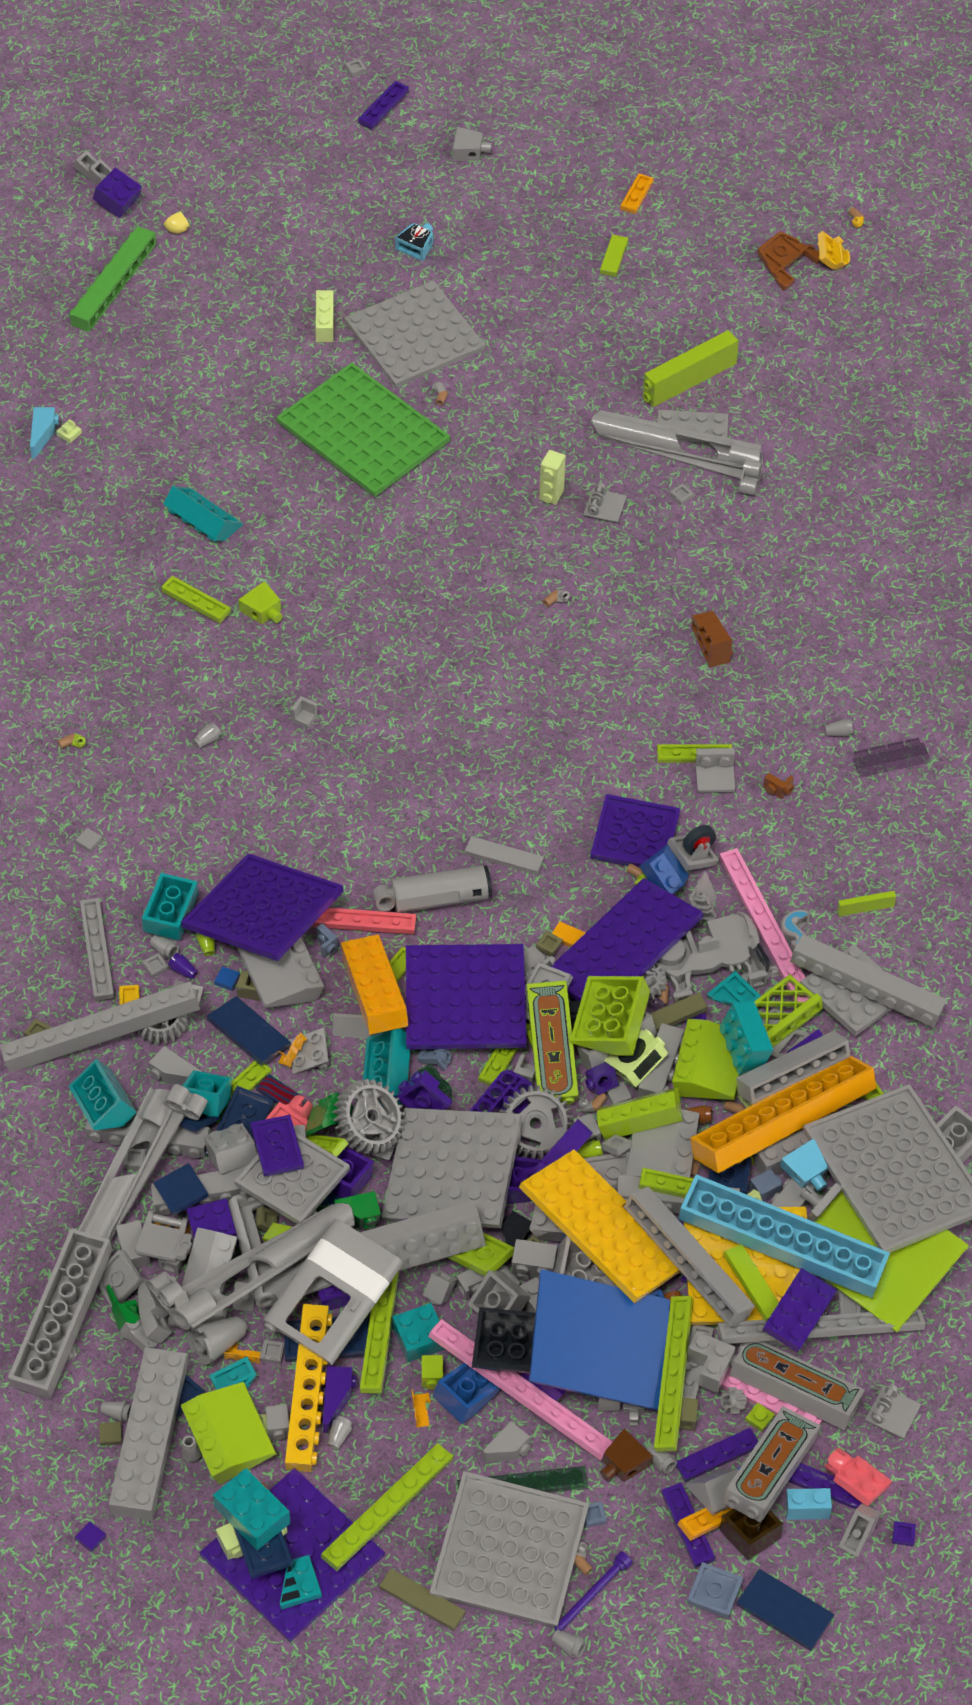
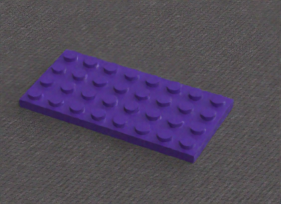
[550,878,703,1001]

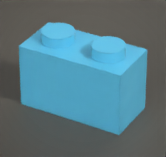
[785,1488,832,1520]

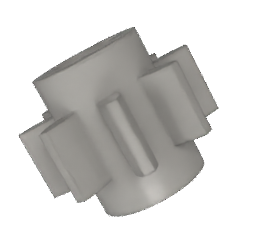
[721,1387,747,1414]

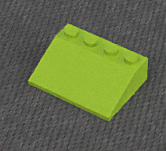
[570,976,650,1056]
[672,1019,740,1100]
[181,1382,276,1484]

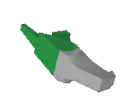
[106,1284,158,1352]

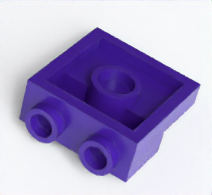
[396,1070,452,1110]

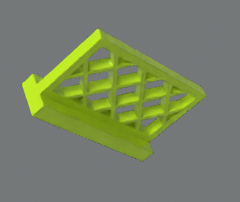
[754,974,823,1047]

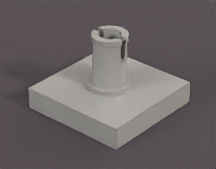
[799,1183,842,1222]

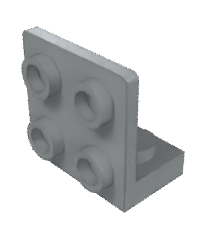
[695,748,735,793]

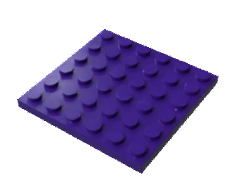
[181,853,344,961]
[406,944,526,1049]
[200,1468,385,1642]

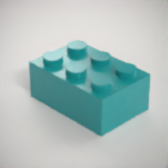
[142,873,199,941]
[720,1001,773,1075]
[213,1468,290,1550]

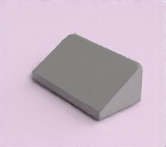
[332,1013,372,1039]

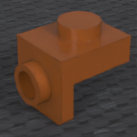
[763,773,794,799]

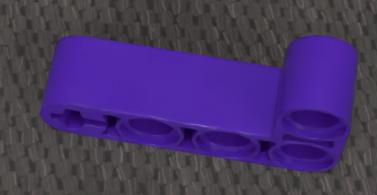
[470,1070,533,1113]
[527,1119,593,1178]

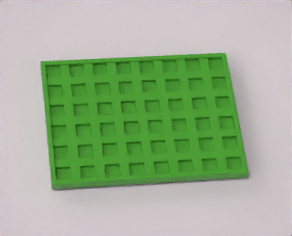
[276,362,450,497]

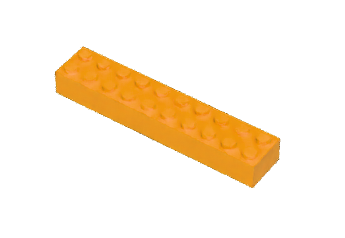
[690,1055,877,1173]

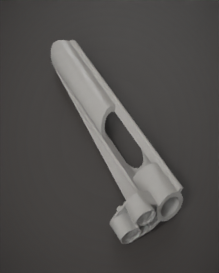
[592,410,763,496]
[78,1084,208,1242]
[148,1203,355,1330]

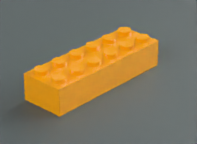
[341,934,408,1035]

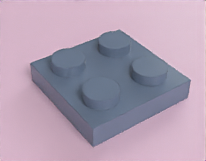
[687,1562,743,1619]

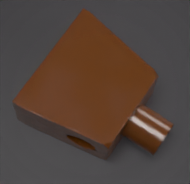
[600,1428,653,1482]

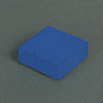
[214,966,240,991]

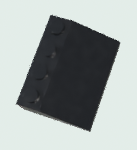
[472,1307,536,1374]

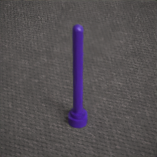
[554,1551,633,1631]

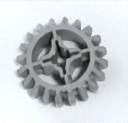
[137,1014,188,1046]

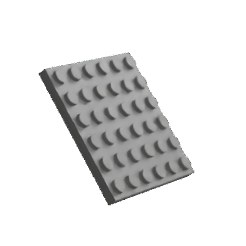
[344,280,485,388]
[381,1108,523,1228]
[430,1471,589,1627]

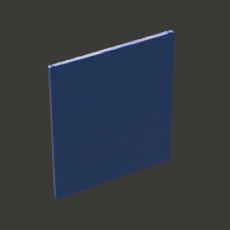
[529,1269,670,1411]

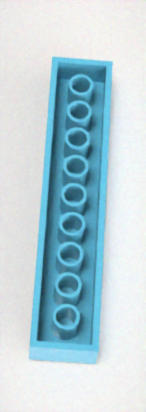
[678,1174,890,1298]

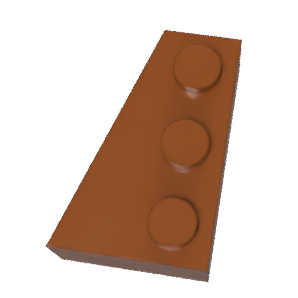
[691,611,733,668]

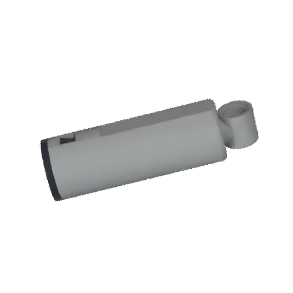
[373,865,492,913]

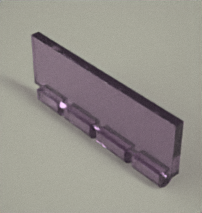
[853,738,931,778]

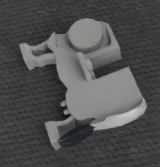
[655,912,770,1003]

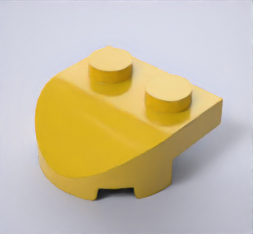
[818,231,850,270]

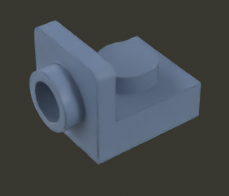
[316,923,338,958]
[417,1049,452,1070]

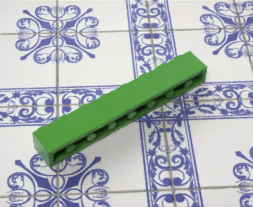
[69,226,156,332]

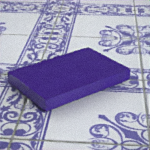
[250,1115,304,1177]

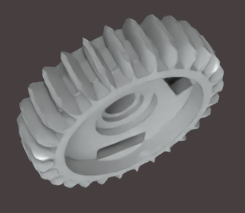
[333,1079,405,1155]
[500,1085,573,1160]

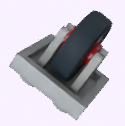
[667,825,719,871]

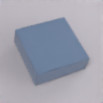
[585,1501,607,1528]

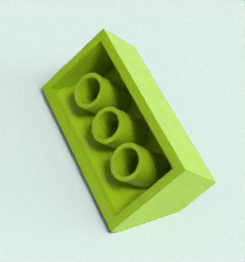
[596,1087,683,1141]

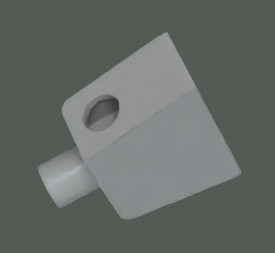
[453,127,492,161]

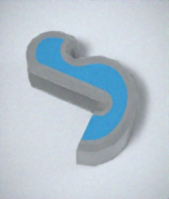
[780,909,811,953]

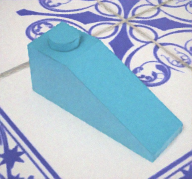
[30,407,59,458]

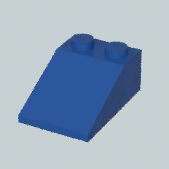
[433,1363,501,1424]

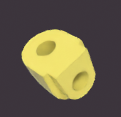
[164,211,189,234]

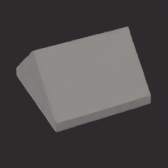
[686,1468,738,1515]

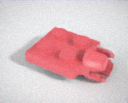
[266,1095,313,1128]
[824,1448,892,1507]

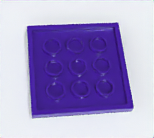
[590,794,681,868]

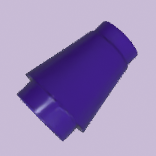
[168,953,198,980]

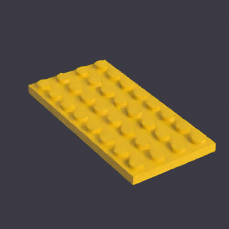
[519,1150,681,1303]

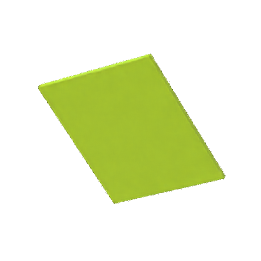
[815,1191,969,1333]

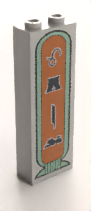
[729,1341,865,1430]
[722,1406,821,1523]

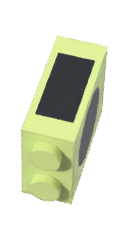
[604,1029,668,1087]

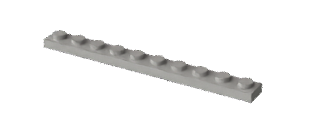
[717,1309,926,1344]

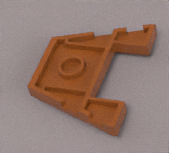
[757,231,821,291]

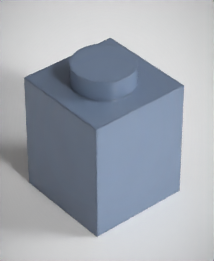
[749,1169,782,1202]

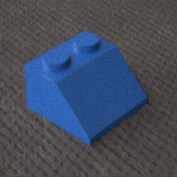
[639,844,689,894]

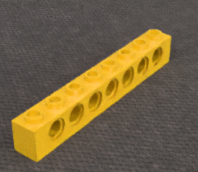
[285,1304,333,1472]

